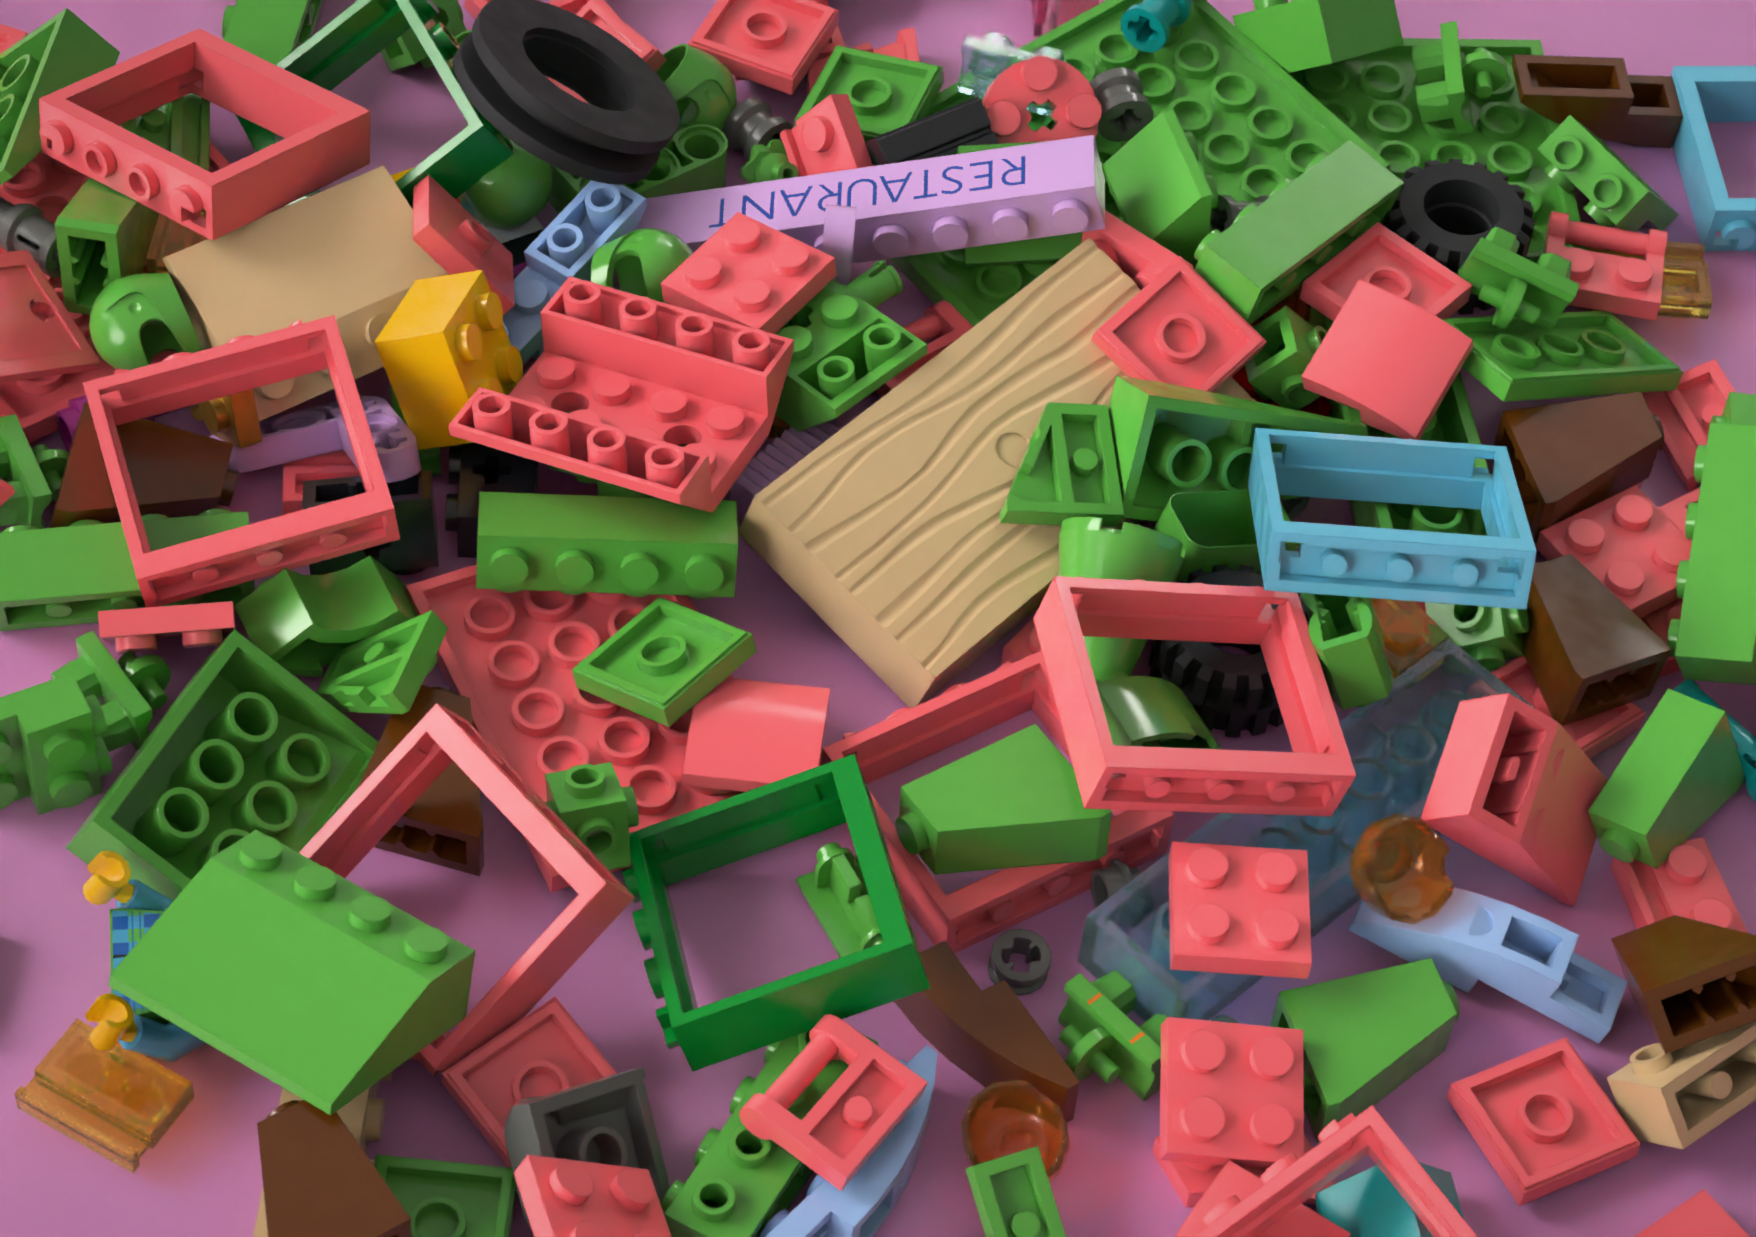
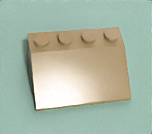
[163,165,449,422]

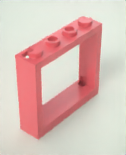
[39,28,370,240]
[83,315,400,608]
[1033,576,1356,817]
[821,650,1174,954]
[299,703,635,1076]
[1192,1105,1478,1237]

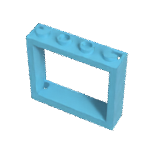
[1671,66,1756,251]
[1248,428,1537,610]

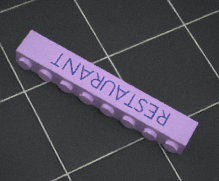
[636,135,1105,264]

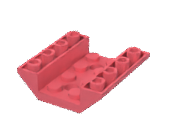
[448,276,794,513]

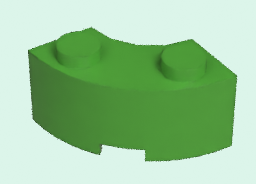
[234,556,418,677]
[1096,672,1222,749]

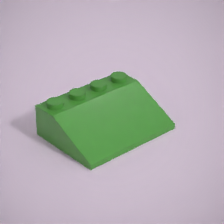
[65,629,379,900]
[109,830,475,1115]

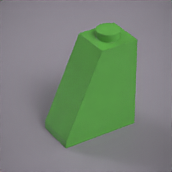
[55,177,162,315]
[1588,688,1745,869]
[895,724,1112,875]
[1270,958,1459,1142]

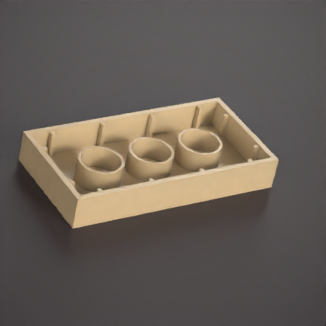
[738,238,1257,708]

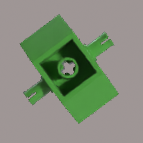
[775,260,928,432]

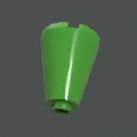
[1059,517,1186,683]

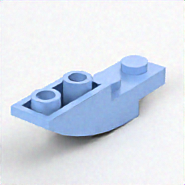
[503,180,648,365]
[1348,875,1628,1044]
[760,1045,938,1237]

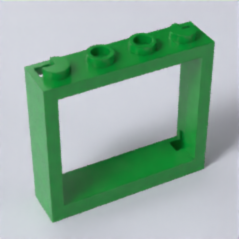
[236,0,513,209]
[622,754,931,1072]

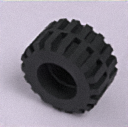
[1383,159,1535,315]
[1149,564,1310,737]

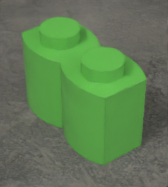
[1301,593,1393,710]

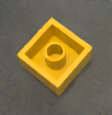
[374,270,523,450]

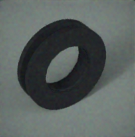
[454,0,680,185]

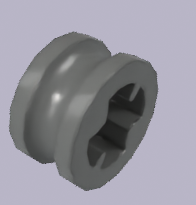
[987,929,1052,995]

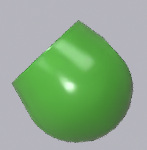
[656,43,737,131]
[458,124,553,230]
[591,228,693,304]
[89,273,203,370]

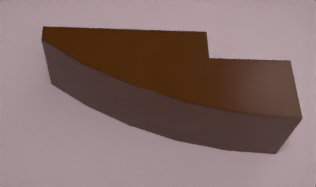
[1511,54,1683,148]
[894,941,1080,1125]

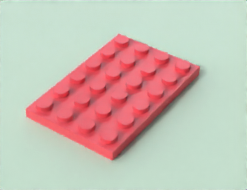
[406,564,744,893]

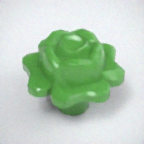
[740,139,799,184]

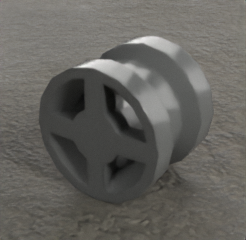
[1090,67,1154,142]
[722,97,793,162]

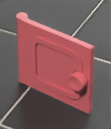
[0,250,101,383]

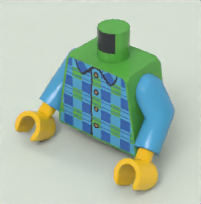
[83,850,206,1062]

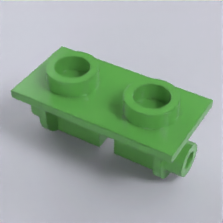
[796,842,883,958]

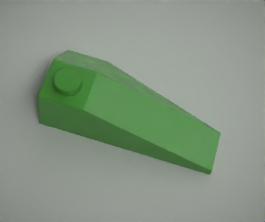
[0,8,120,185]
[1108,376,1366,522]

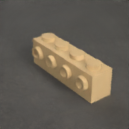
[1607,1021,1756,1149]

